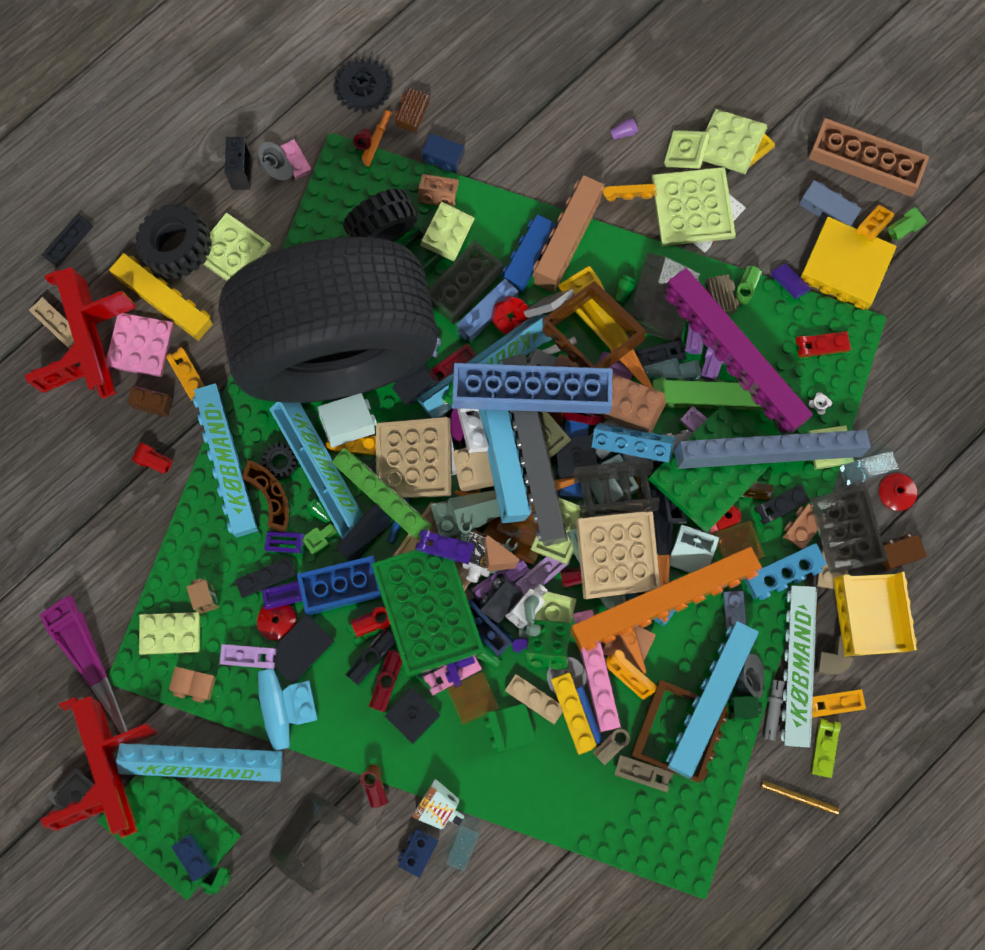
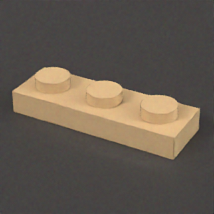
[29,297,74,349]
[505,674,562,724]

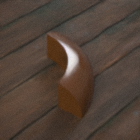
[242,460,289,532]

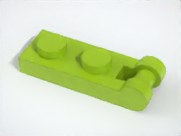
[811,718,841,778]

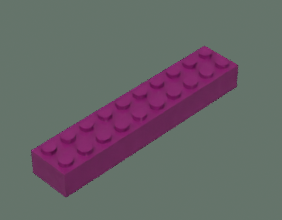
[664,267,813,435]

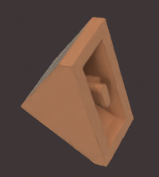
[484,536,520,571]

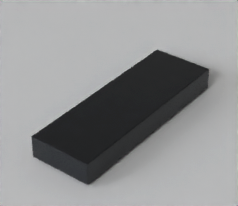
[42,214,94,268]

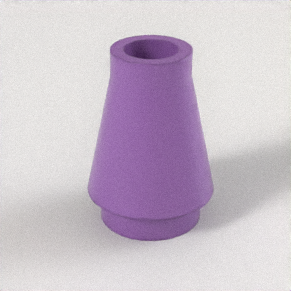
[610,118,638,140]

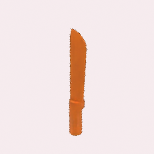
[362,110,392,167]

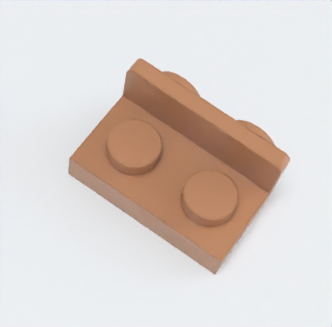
[418,174,459,207]
[783,504,825,550]

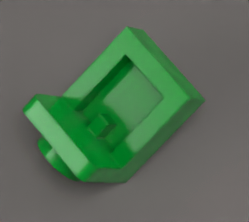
[199,866,231,895]

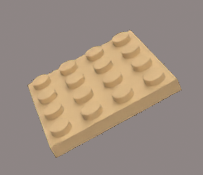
[376,417,451,499]
[576,511,660,599]

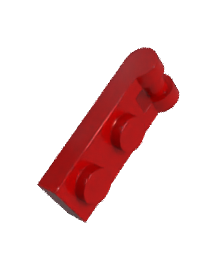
[795,331,851,358]

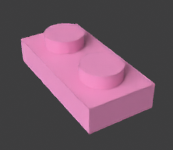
[280,139,312,180]

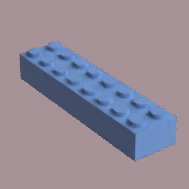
[453,363,612,414]

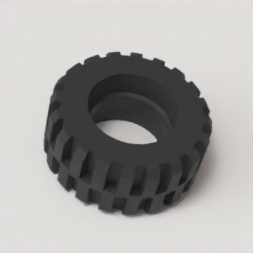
[343,188,418,242]
[135,204,212,279]

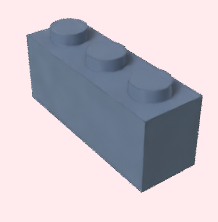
[799,180,861,226]

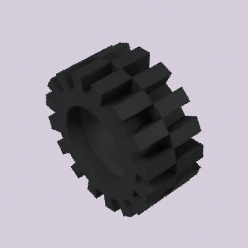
[262,443,298,480]

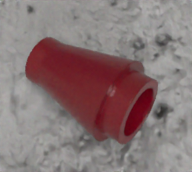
[353,129,371,151]

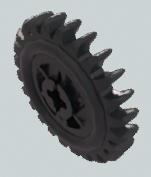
[333,56,393,113]

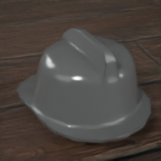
[257,142,293,181]
[735,654,764,698]

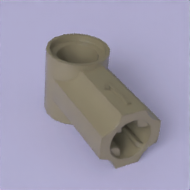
[592,728,630,765]

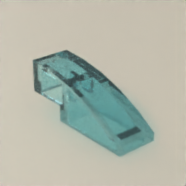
[643,358,702,381]
[840,452,899,486]

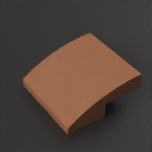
[602,626,656,670]

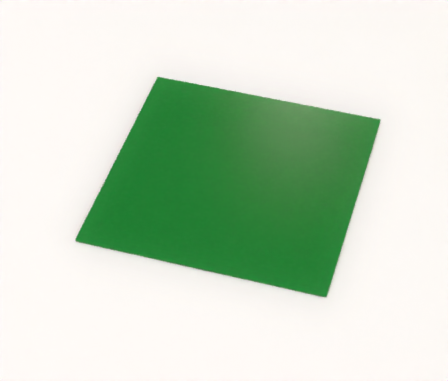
[108,133,886,899]

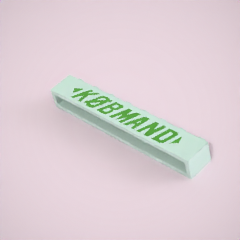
[781,586,817,747]

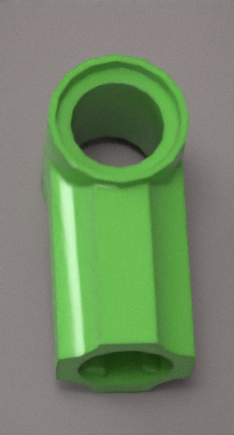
[887,207,927,241]
[734,266,762,305]

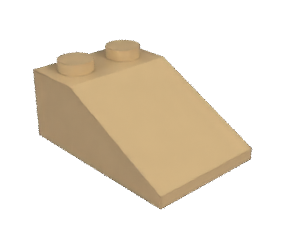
[452,448,494,492]

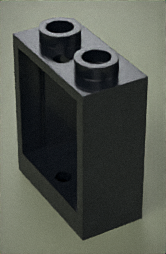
[224,137,252,190]

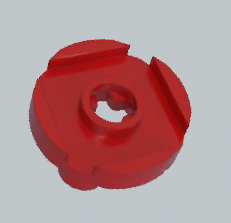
[491,296,529,334]

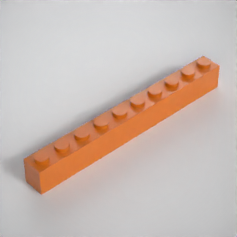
[570,547,762,652]

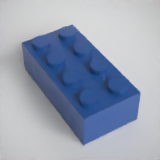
[297,556,382,615]

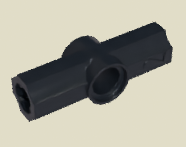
[345,629,396,686]

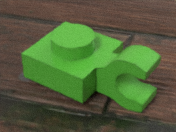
[302,524,337,555]

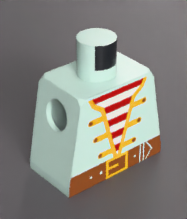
[412,779,464,829]

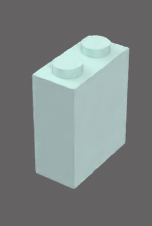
[318,393,377,448]

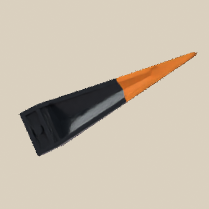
[639,466,673,622]

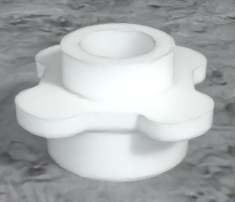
[809,392,832,415]

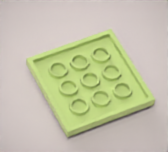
[652,167,736,246]

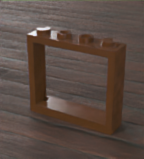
[542,281,646,368]
[630,680,728,783]

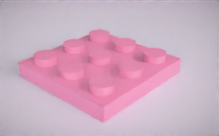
[107,313,174,377]

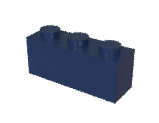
[468,598,515,657]

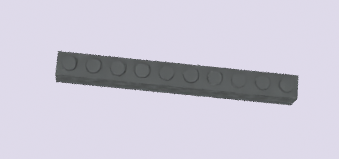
[502,353,568,547]

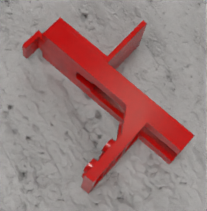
[25,267,136,399]
[40,696,157,838]

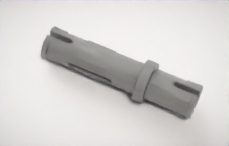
[763,680,785,741]

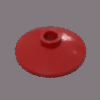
[878,473,917,511]
[257,605,296,641]

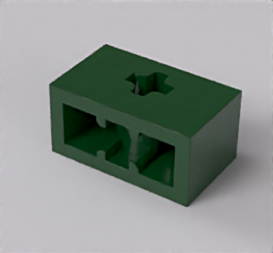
[728,697,762,720]

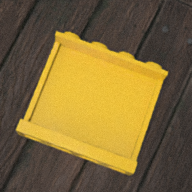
[800,217,897,310]
[833,572,917,657]

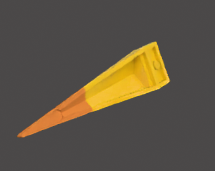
[558,266,653,389]

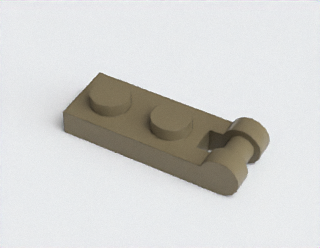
[614,755,673,793]

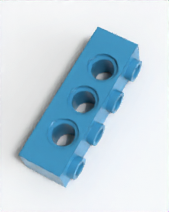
[592,423,675,463]
[744,543,827,600]

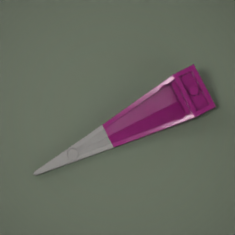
[39,595,127,734]

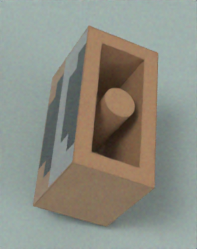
[186,579,219,614]

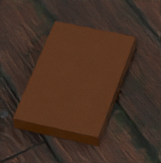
[482,517,539,565]

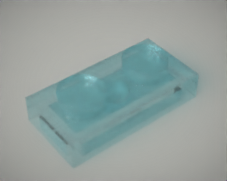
[446,826,480,872]

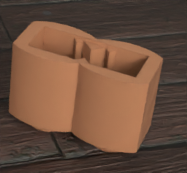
[169,667,216,703]

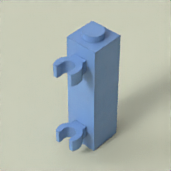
[457,279,518,343]

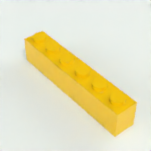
[109,253,213,341]

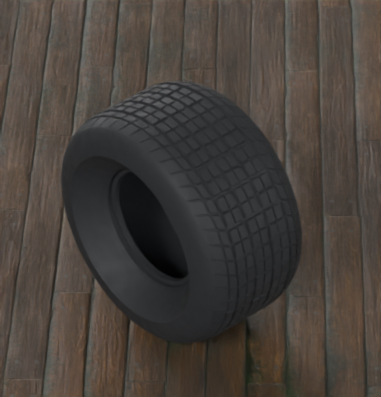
[218,237,438,403]

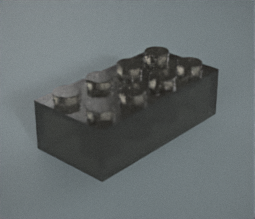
[428,241,503,325]

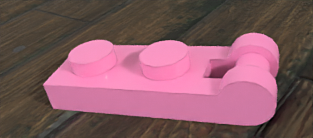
[424,656,482,695]

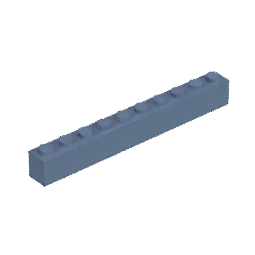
[674,430,871,469]

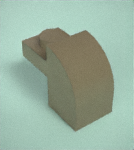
[815,636,853,676]

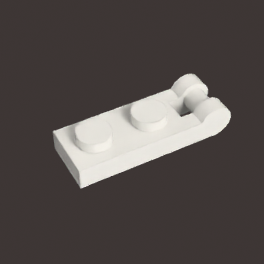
[457,409,489,453]

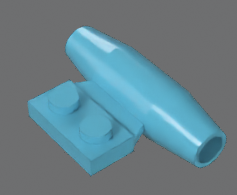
[258,669,317,751]

